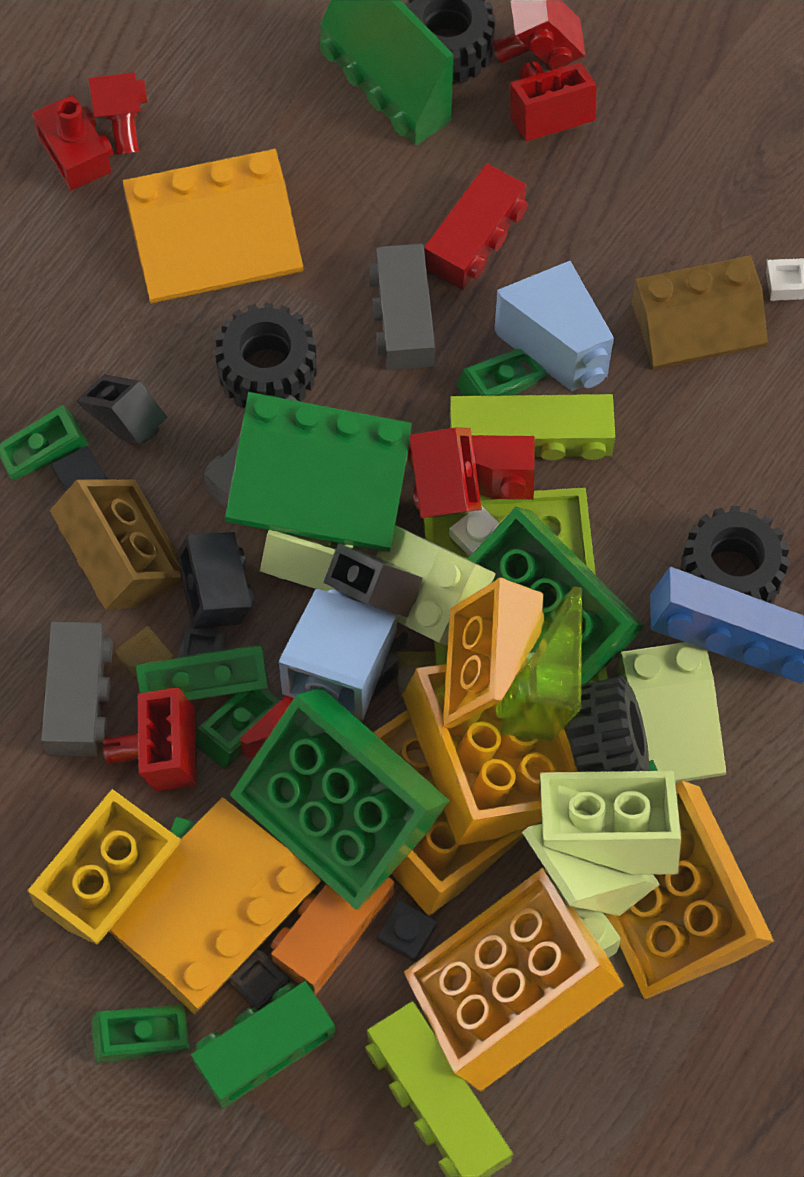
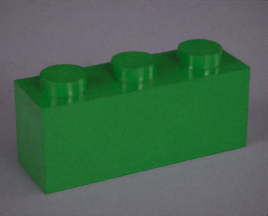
[191,981,336,1109]

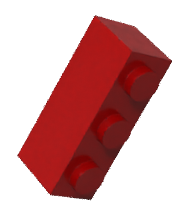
[424,163,528,290]

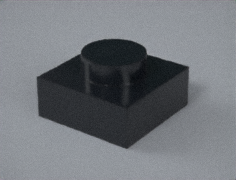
[377,900,437,963]

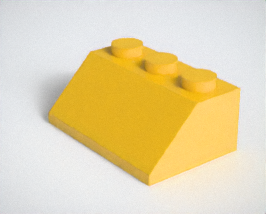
[27,789,181,945]

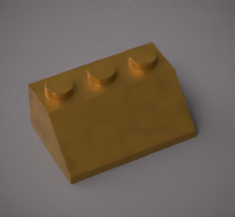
[632,255,768,370]
[50,479,183,610]

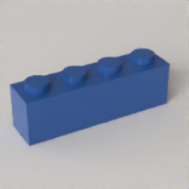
[650,567,804,684]

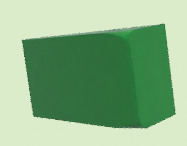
[457,349,548,396]
[0,405,89,481]
[196,688,280,769]
[91,1005,189,1063]

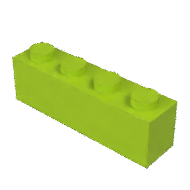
[450,394,615,460]
[365,1001,513,1177]

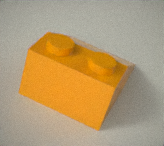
[443,578,544,729]

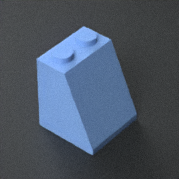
[494,261,614,391]
[279,588,397,720]

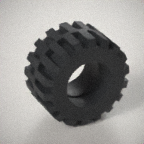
[404,0,495,84]
[215,303,317,409]
[680,506,790,604]
[565,676,649,772]

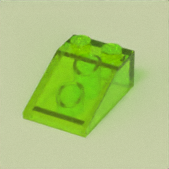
[496,586,582,741]

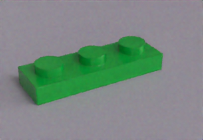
[136,644,269,700]

